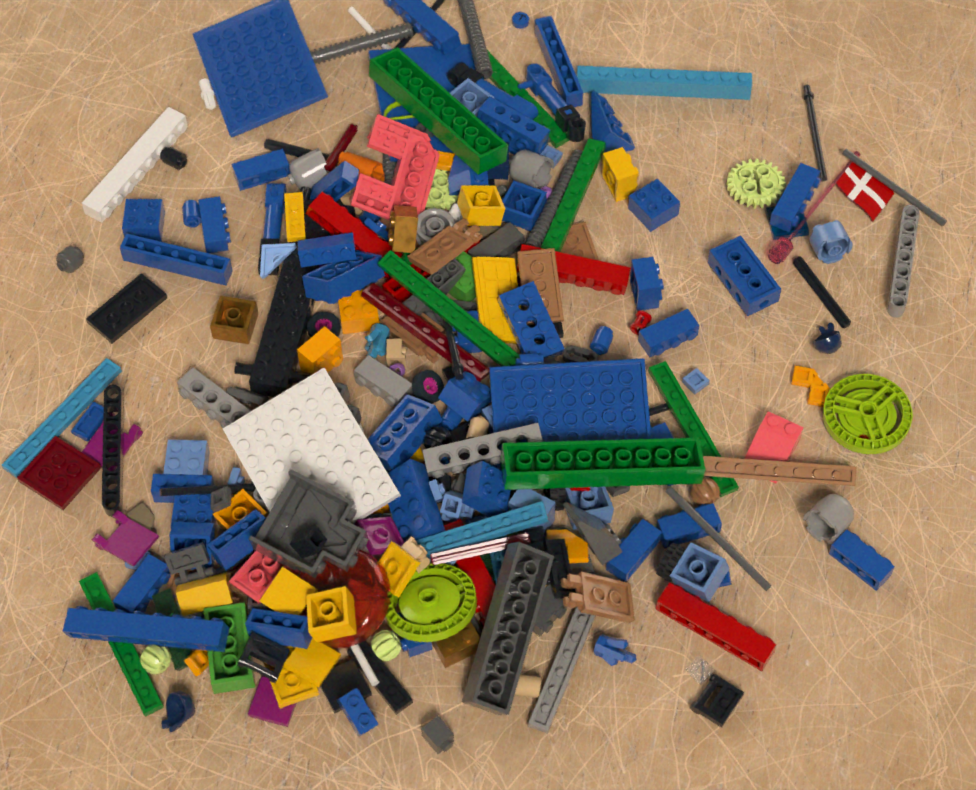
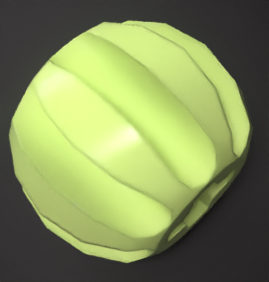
[371,630,401,661]
[140,645,172,674]

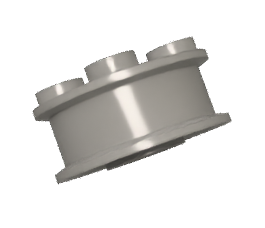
[416,208,455,246]

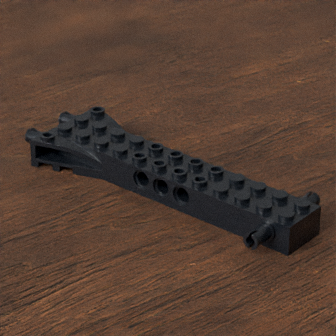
[234,187,356,397]

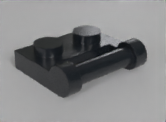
[237,632,290,683]
[690,674,744,728]

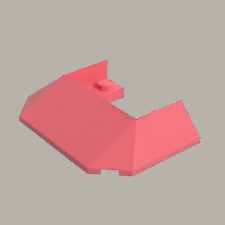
[349,114,440,220]

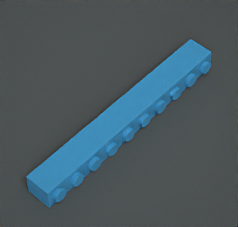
[577,66,752,100]

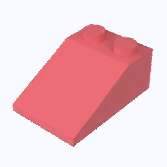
[744,411,804,483]
[229,551,300,603]

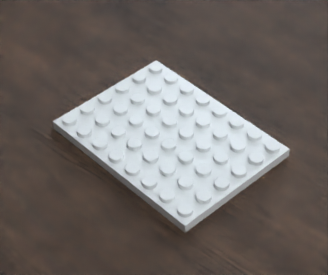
[223,368,401,524]

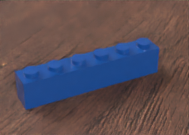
[384,0,461,55]
[535,16,583,107]
[120,234,233,286]

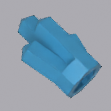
[364,323,390,359]

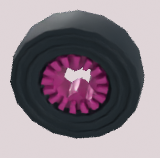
[307,312,341,338]
[412,370,444,404]

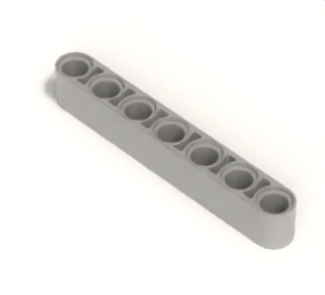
[887,205,919,318]

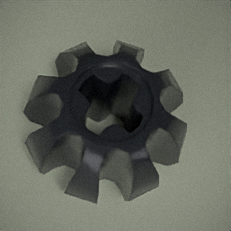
[423,426,453,449]

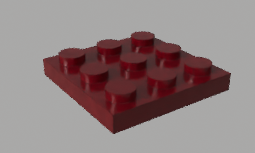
[17,436,101,510]

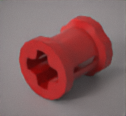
[630,310,652,335]

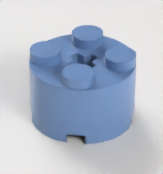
[810,220,853,264]

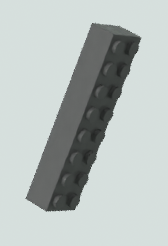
[462,542,554,715]

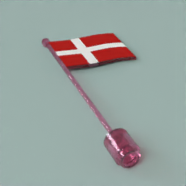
[768,151,895,264]

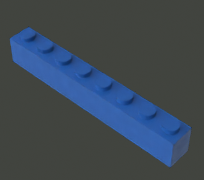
[63,606,230,652]

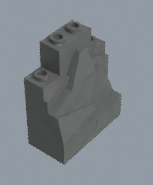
[249,469,368,578]

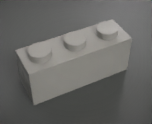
[354,355,414,407]

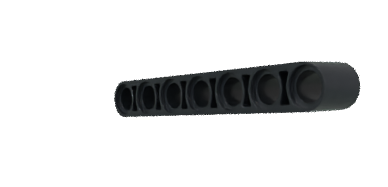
[102,384,124,517]

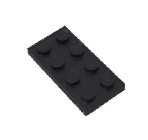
[86,273,167,344]

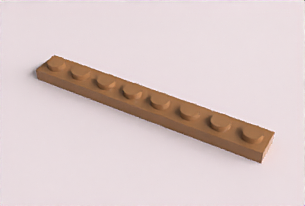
[703,456,857,486]

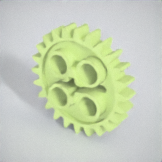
[727,159,786,209]
[425,169,458,210]

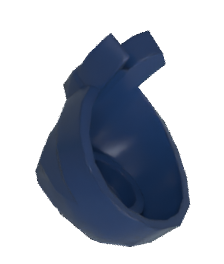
[813,322,842,354]
[161,691,195,732]

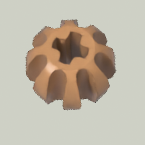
[690,478,720,506]

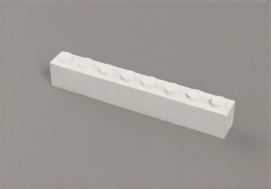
[82,107,188,223]

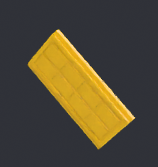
[472,257,521,344]

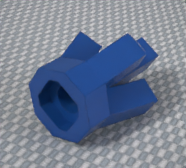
[594,634,637,666]

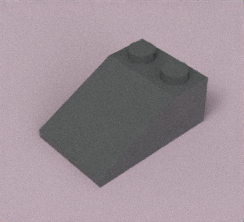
[563,502,622,565]

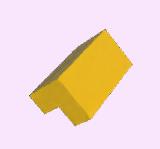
[176,572,233,616]

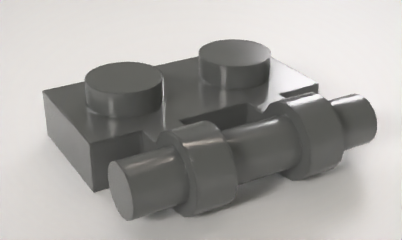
[164,542,215,586]

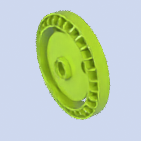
[823,374,913,454]
[383,563,477,642]

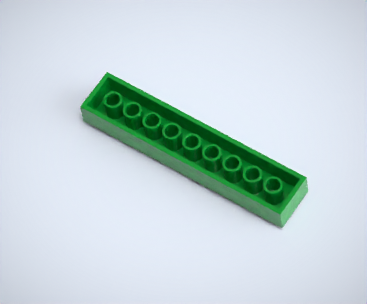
[369,48,508,175]
[500,438,706,490]

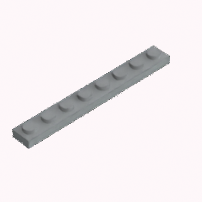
[528,607,596,734]

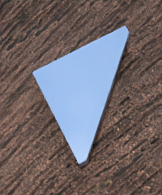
[260,243,297,279]

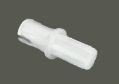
[199,78,216,110]

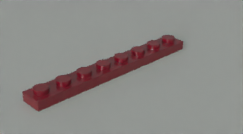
[361,283,490,382]

